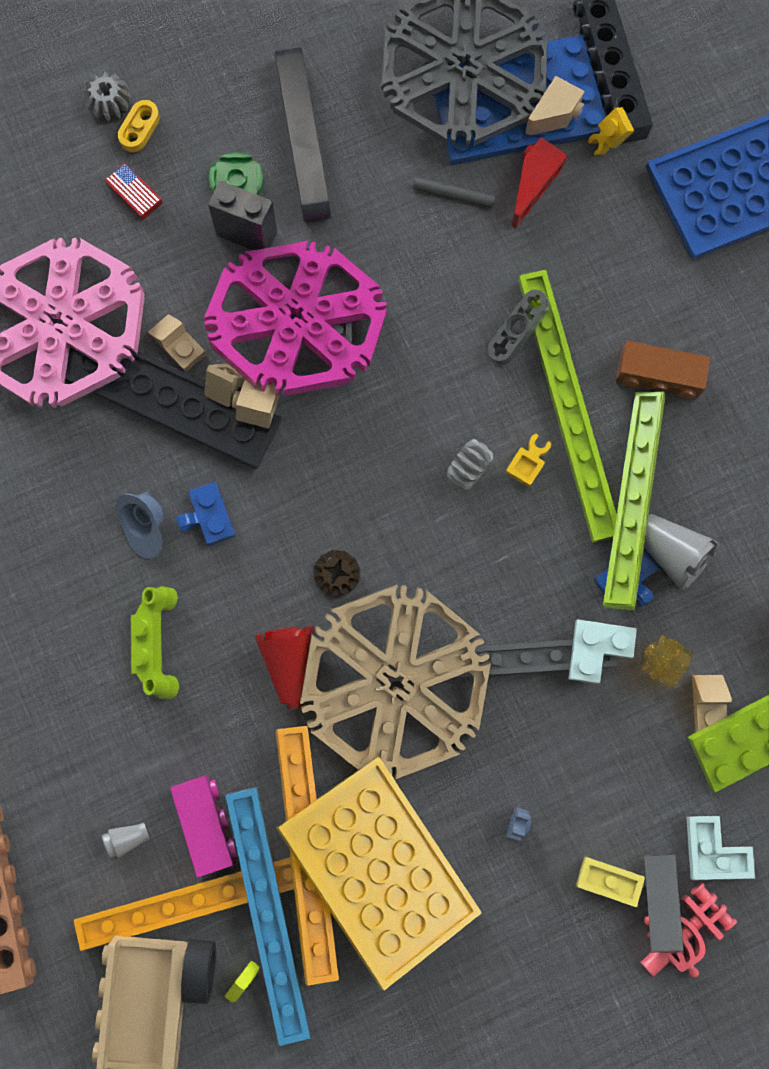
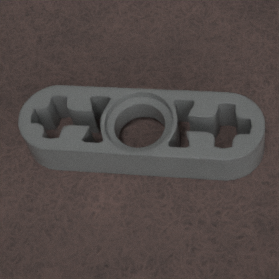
[488,290,550,364]

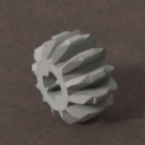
[83,72,131,121]
[447,439,493,490]

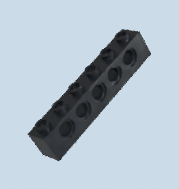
[573,0,653,144]

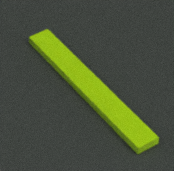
[603,392,665,610]

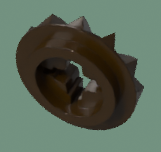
[314,550,360,596]

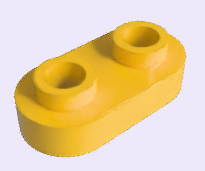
[118,100,160,152]

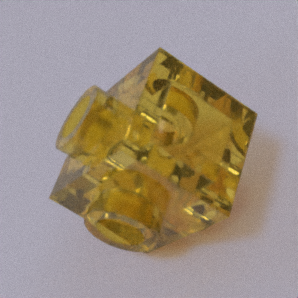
[641,634,693,689]

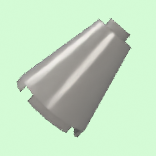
[644,514,719,590]

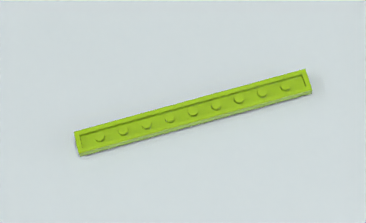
[518,270,617,543]

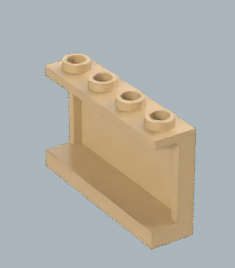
[92,936,188,1069]

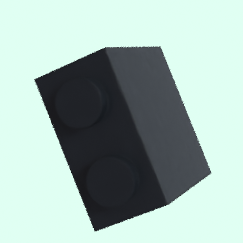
[208,181,277,250]

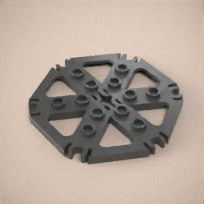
[381,0,547,146]

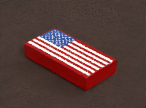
[105,163,163,220]

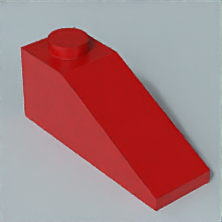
[512,137,568,228]

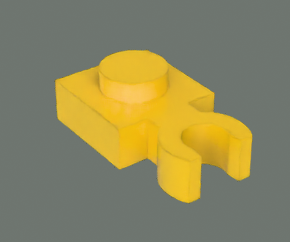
[588,108,634,155]
[505,434,551,488]

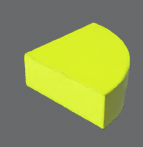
[224,960,260,1003]

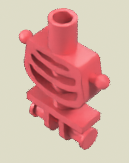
[640,882,737,978]

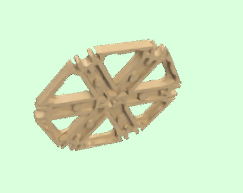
[300,585,491,780]

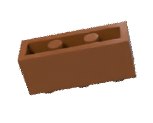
[615,340,711,399]

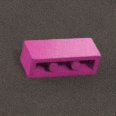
[170,775,239,878]

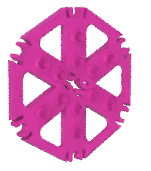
[204,241,387,396]

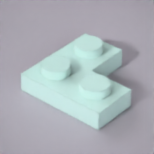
[568,619,637,684]
[686,816,755,880]

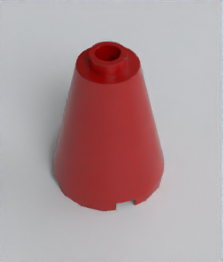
[255,625,315,709]

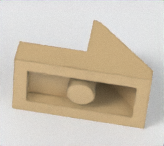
[148,314,206,373]
[204,364,246,407]
[692,675,732,733]

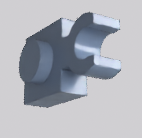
[505,807,532,841]

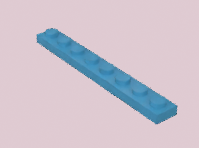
[226,787,310,1046]

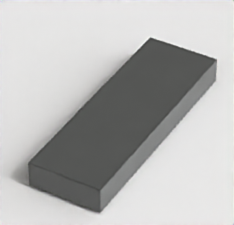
[644,855,684,953]

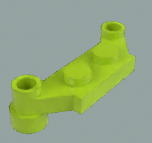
[131,586,179,699]

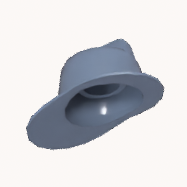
[116,492,164,559]

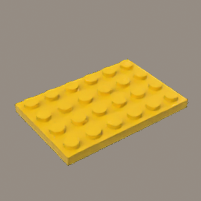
[276,757,482,990]

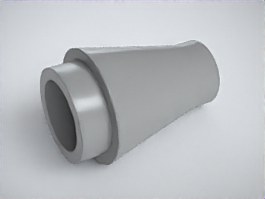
[102,822,150,859]

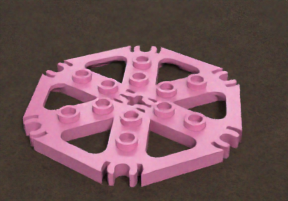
[0,238,145,408]

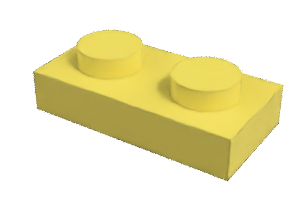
[576,856,645,907]

